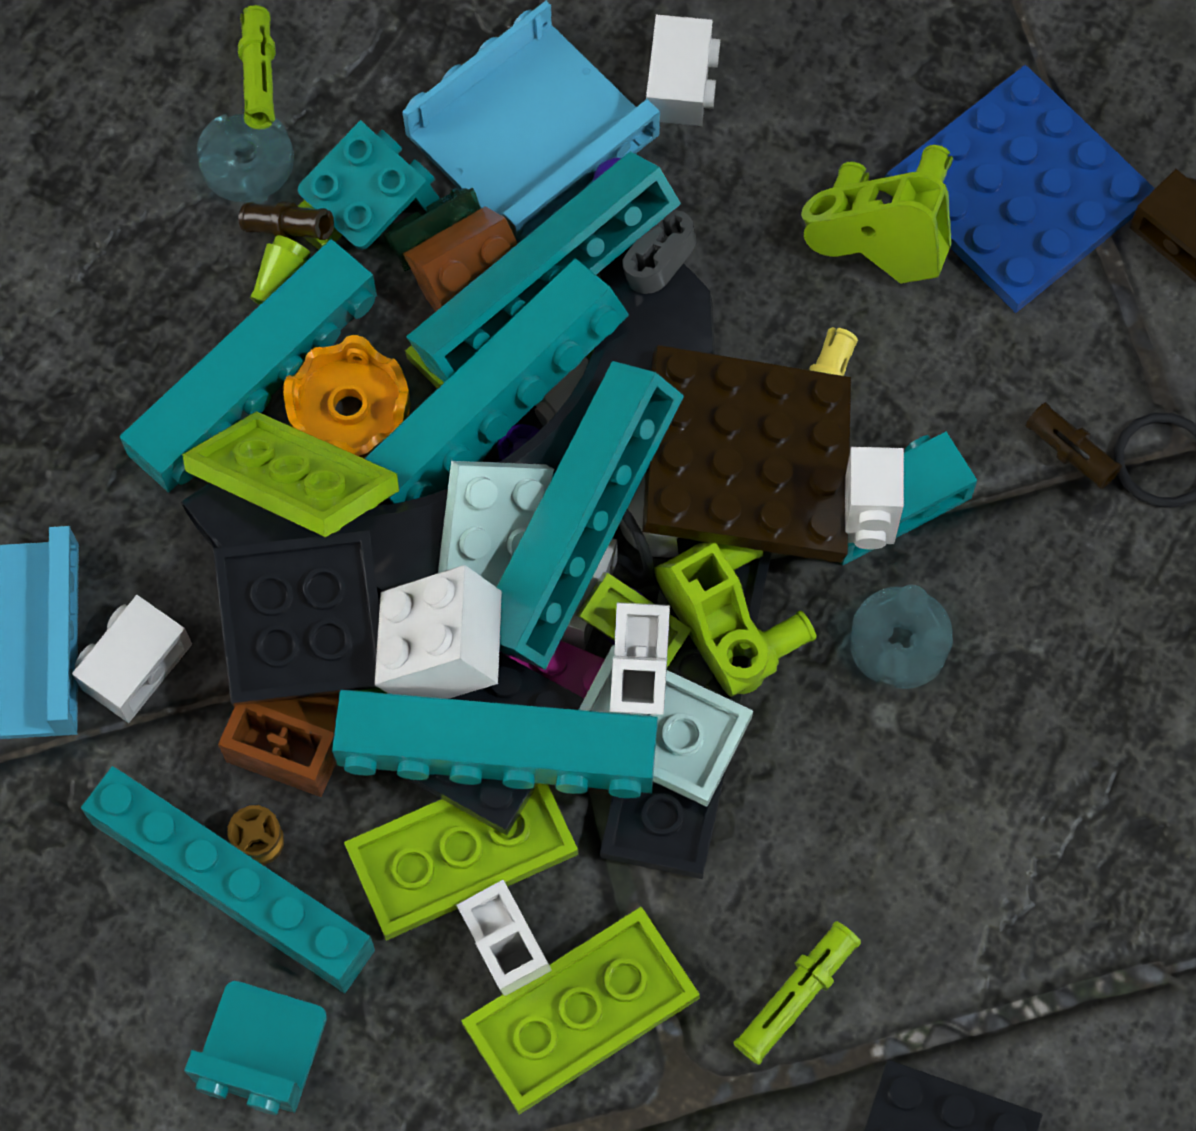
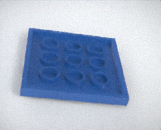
[886,64,1155,313]

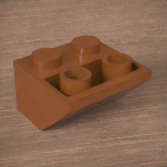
[403,206,518,312]
[218,693,340,797]

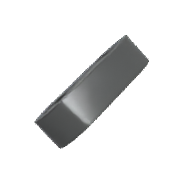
[623,210,697,294]

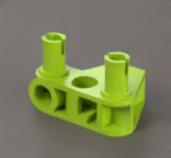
[801,145,953,284]
[654,543,817,697]

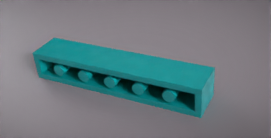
[406,151,681,382]
[119,239,377,493]
[365,258,629,504]
[497,361,684,670]
[332,690,658,798]
[81,766,375,993]

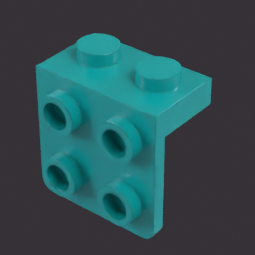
[298,120,440,250]
[184,981,327,1115]

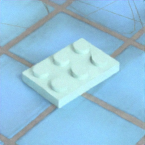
[438,461,554,587]
[579,645,753,807]

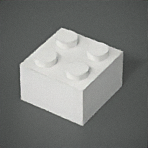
[375,565,502,699]

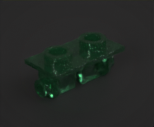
[383,188,481,272]

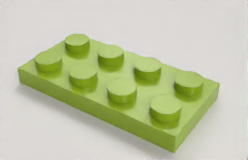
[183,411,399,537]
[344,783,579,941]
[461,907,700,1115]

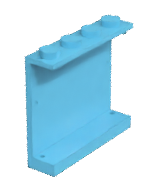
[402,1,660,243]
[0,526,79,739]

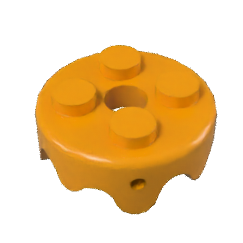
[283,335,410,459]

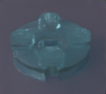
[197,109,294,204]
[850,585,953,689]

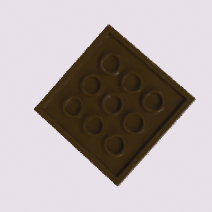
[642,345,851,563]

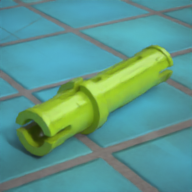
[238,5,276,130]
[733,921,861,1065]

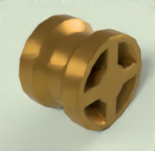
[228,805,284,866]

